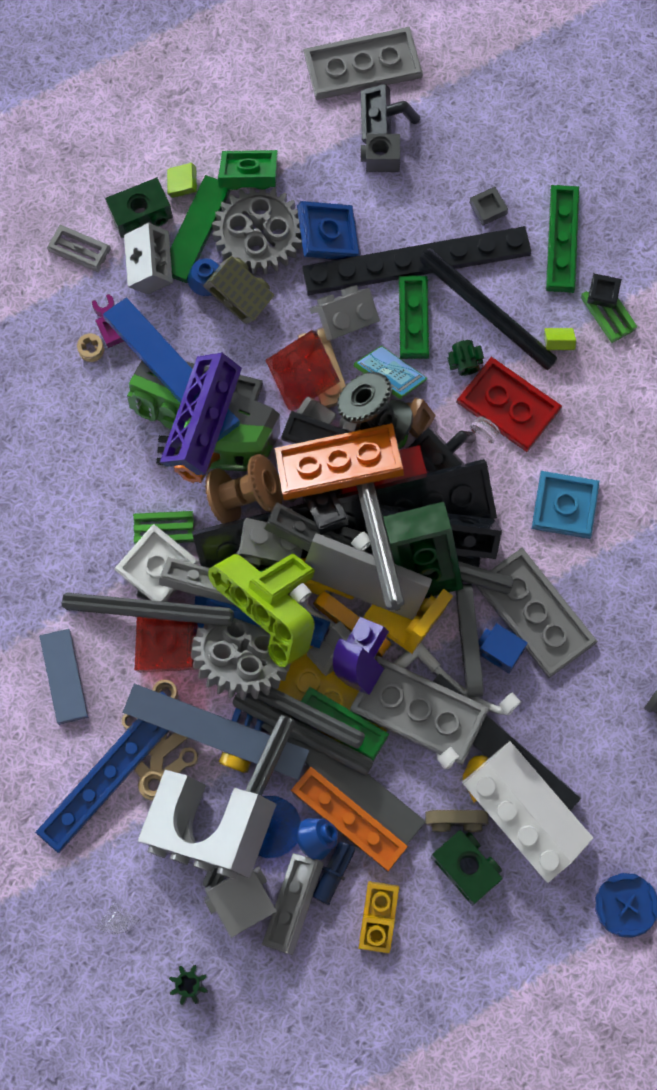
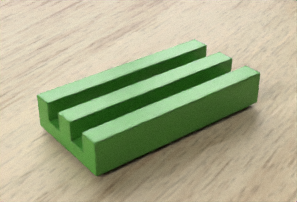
[581,291,637,343]
[133,511,194,544]

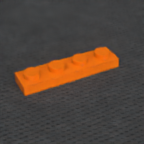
[291,766,408,872]

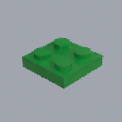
[218,150,278,190]

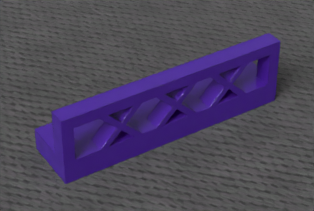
[160,352,242,475]

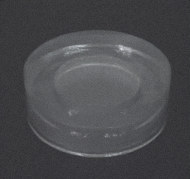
[470,417,500,444]

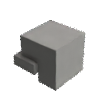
[204,866,277,938]

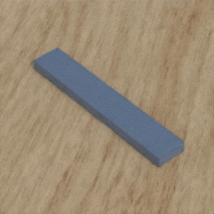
[122,683,309,780]

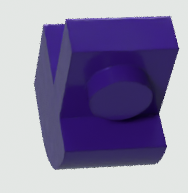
[333,617,389,695]

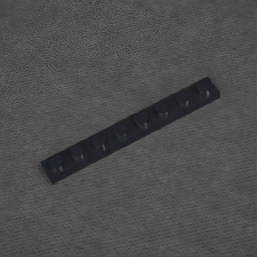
[302,226,531,296]

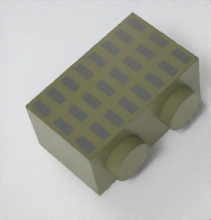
[203,256,274,324]

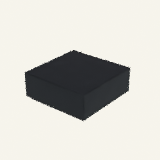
[587,273,622,309]

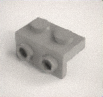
[309,285,380,340]
[236,518,302,568]

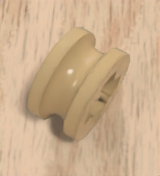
[77,333,104,362]

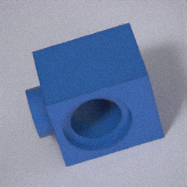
[478,623,528,674]

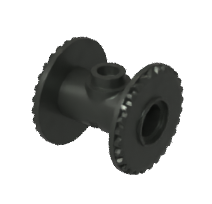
[337,371,414,444]

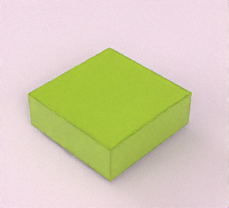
[167,162,197,198]
[544,328,576,350]

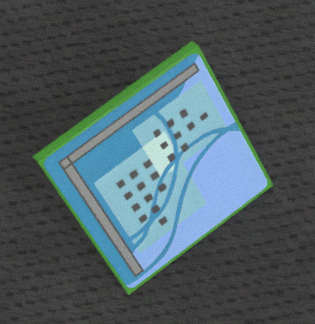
[353,345,427,399]

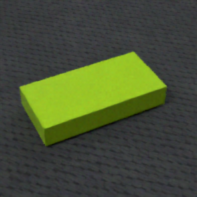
[249,553,315,605]

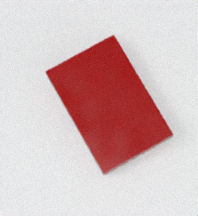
[456,356,562,452]

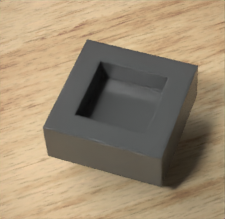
[469,187,508,226]

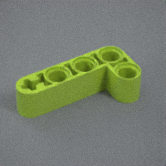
[208,554,315,667]

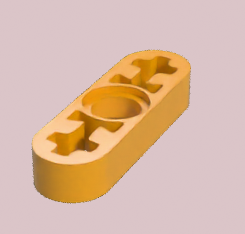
[313,591,392,657]

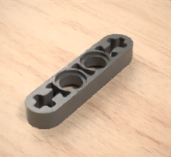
[456,584,483,698]

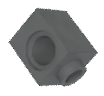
[361,134,400,172]

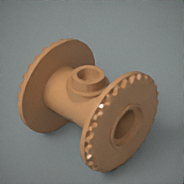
[205,454,283,524]

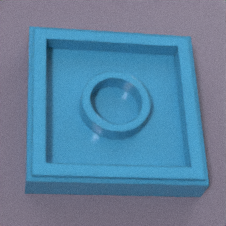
[531,471,600,539]

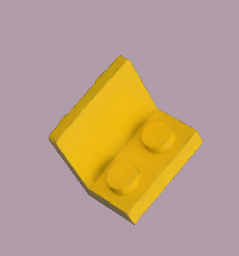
[363,589,453,654]

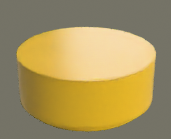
[218,751,251,773]

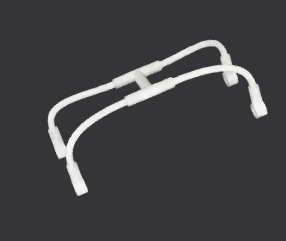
[290,531,521,769]

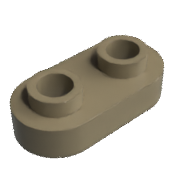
[425,810,489,832]

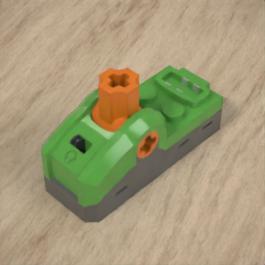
[127,360,280,483]

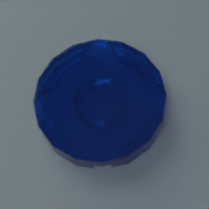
[258,796,301,859]

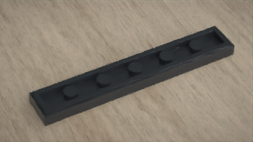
[433,674,581,811]

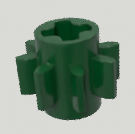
[447,340,484,376]
[169,965,209,1005]

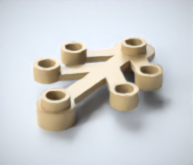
[122,680,198,801]

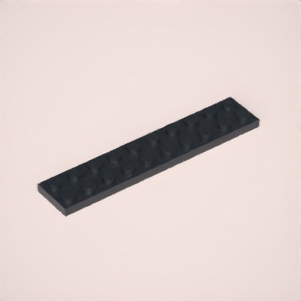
[192,459,497,570]

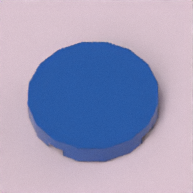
[595,873,657,938]

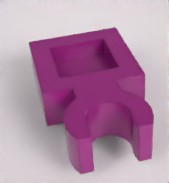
[92,294,124,348]

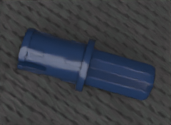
[313,841,355,905]

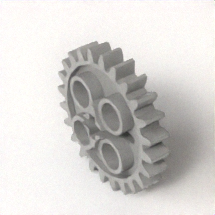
[212,187,302,275]
[191,618,291,700]

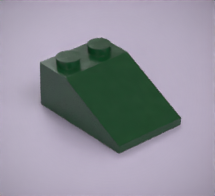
[383,502,464,598]

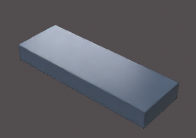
[39,629,89,725]

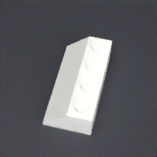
[462,741,593,883]

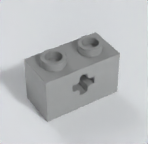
[124,223,173,294]

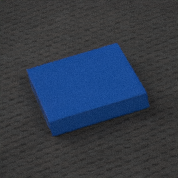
[297,201,360,259]

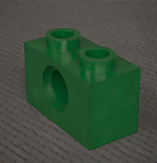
[105,177,173,238]
[430,829,503,906]

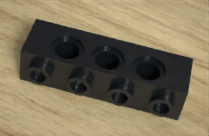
[380,505,502,559]

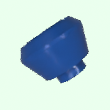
[187,258,220,296]
[297,818,338,860]

